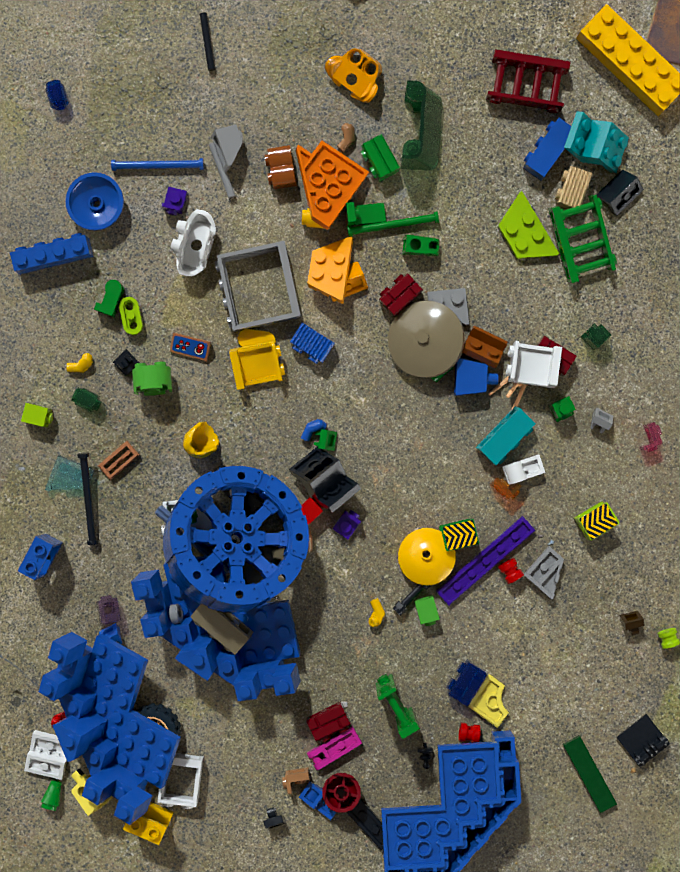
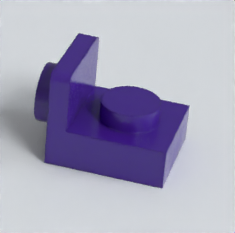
[161,186,188,216]
[332,510,361,540]

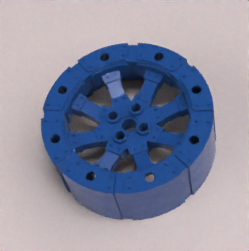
[163,466,309,612]

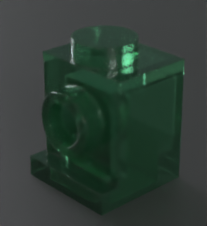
[580,323,611,350]

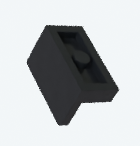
[597,170,644,216]

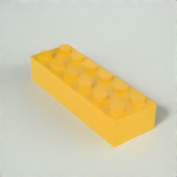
[576,4,680,117]

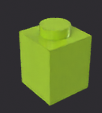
[21,403,53,427]

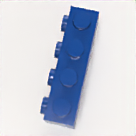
[10,233,94,274]

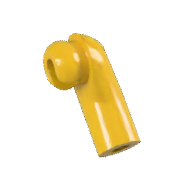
[66,353,93,373]
[368,598,385,627]

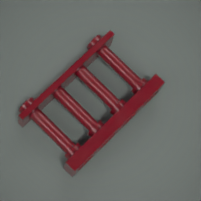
[486,49,571,113]

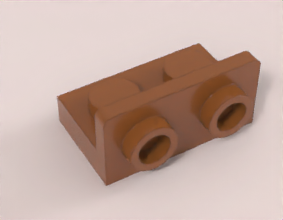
[462,326,508,369]

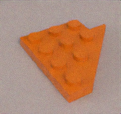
[296,141,369,230]

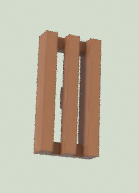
[98,441,140,480]

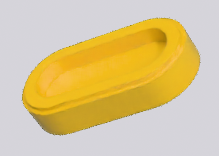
[238,329,276,347]

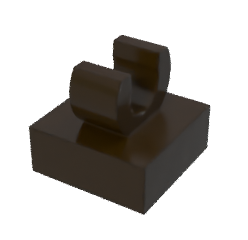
[619,611,645,636]

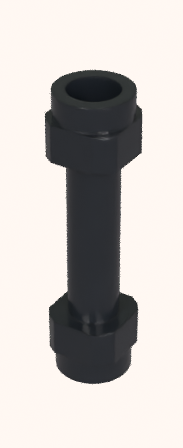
[393,584,430,616]

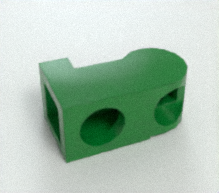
[402,235,440,256]
[94,279,124,318]

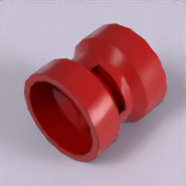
[498,558,524,584]
[458,723,481,743]

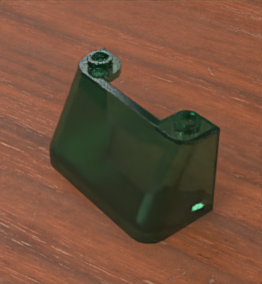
[400,80,443,171]

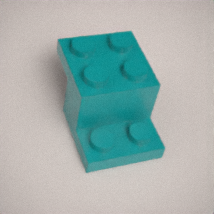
[564,111,629,173]

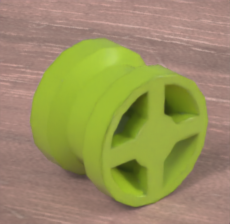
[657,628,680,649]

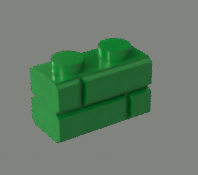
[360,134,400,182]

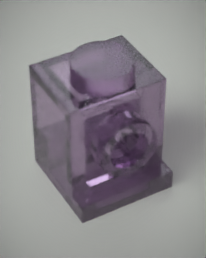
[96,595,121,626]

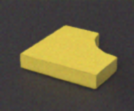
[466,674,509,728]

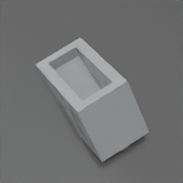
[211,124,243,172]

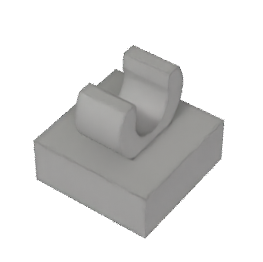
[590,408,613,434]

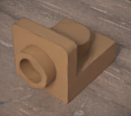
[282,767,310,794]

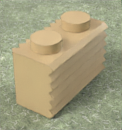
[554,166,592,209]

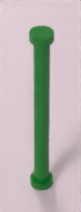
[347,211,439,237]

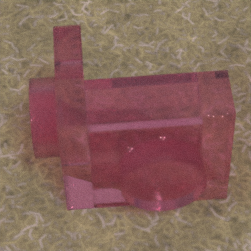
[640,422,663,453]

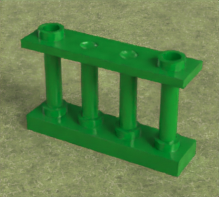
[548,195,617,283]
[375,674,420,739]

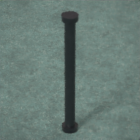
[77,452,99,545]

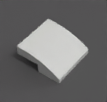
[24,730,67,780]

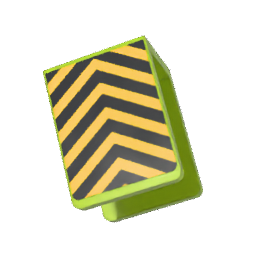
[574,502,619,541]

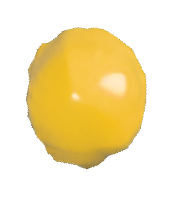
[183,422,220,459]

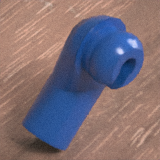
[301,419,327,442]

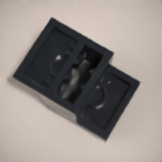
[289,446,361,513]

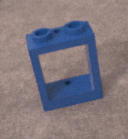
[18,534,63,580]

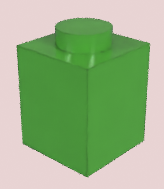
[414,595,440,626]

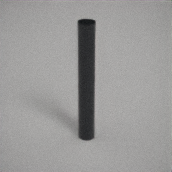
[199,12,215,71]

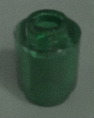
[71,387,102,413]

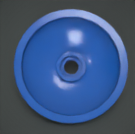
[65,172,124,231]

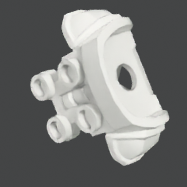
[171,209,216,277]

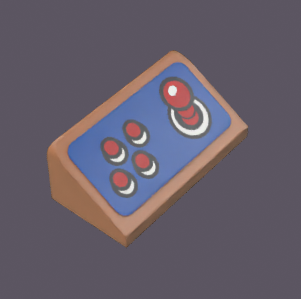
[170,332,212,361]

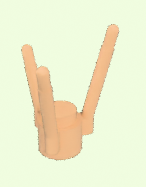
[488,376,528,409]

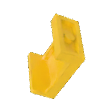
[229,340,285,390]
[123,802,174,845]

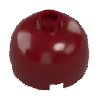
[322,773,361,813]

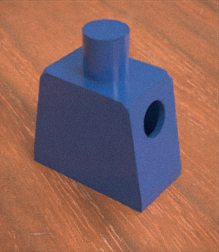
[454,358,498,396]

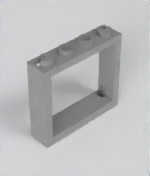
[215,241,301,332]

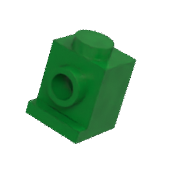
[548,396,576,422]

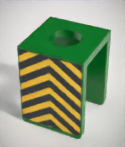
[439,518,479,551]

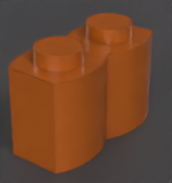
[265,145,297,189]

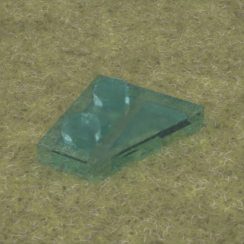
[45,455,95,491]

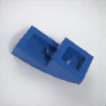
[299,781,337,820]

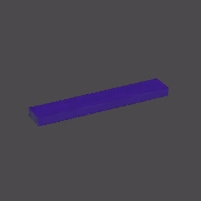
[436,516,536,606]

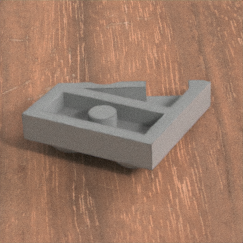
[427,288,469,325]
[524,546,564,599]

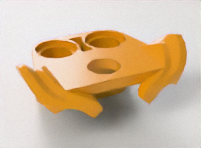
[325,48,382,103]

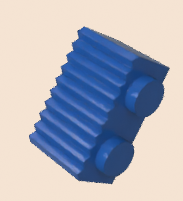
[290,323,335,364]

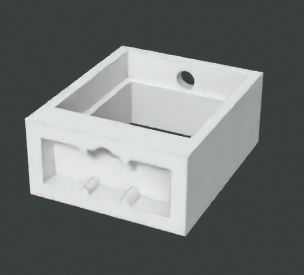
[157,753,204,809]

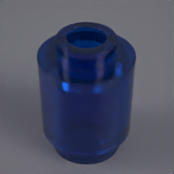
[45,80,69,111]

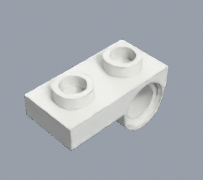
[502,454,545,485]

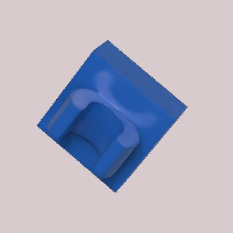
[99,623,122,644]

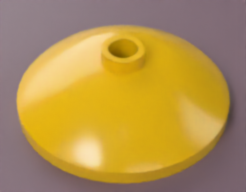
[398,528,456,586]

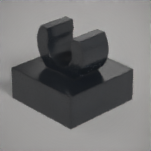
[113,349,140,376]
[263,807,286,830]

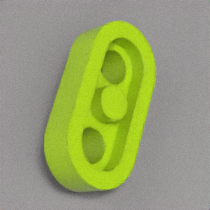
[119,297,143,335]

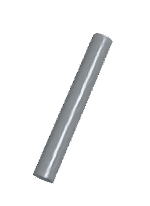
[209,143,236,198]

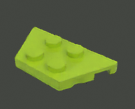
[497,191,559,259]

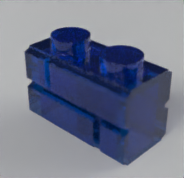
[446,659,488,706]

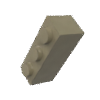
[190,604,253,655]

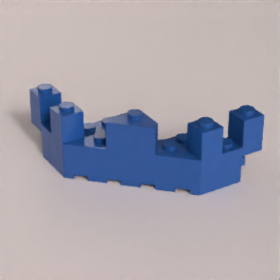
[131,555,301,701]
[38,632,181,825]
[381,730,521,872]

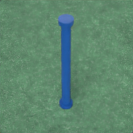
[111,158,204,171]

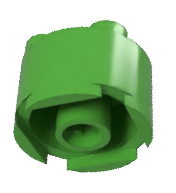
[132,361,173,396]

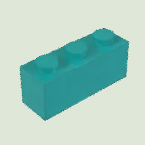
[475,406,536,465]

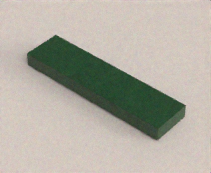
[563,735,617,814]

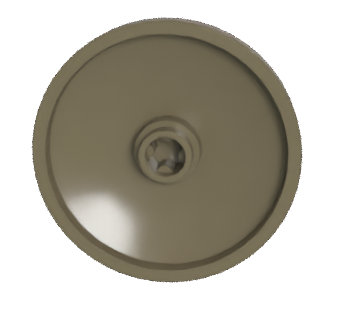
[388,301,465,378]

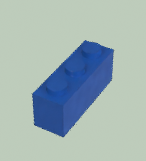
[523,118,571,181]

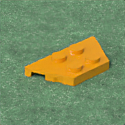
[307,237,353,304]

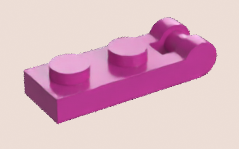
[306,725,362,770]

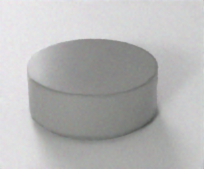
[169,604,183,624]

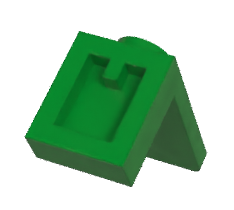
[346,202,386,226]

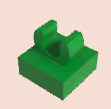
[314,429,337,451]

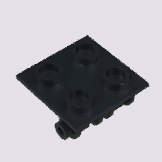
[616,714,670,768]

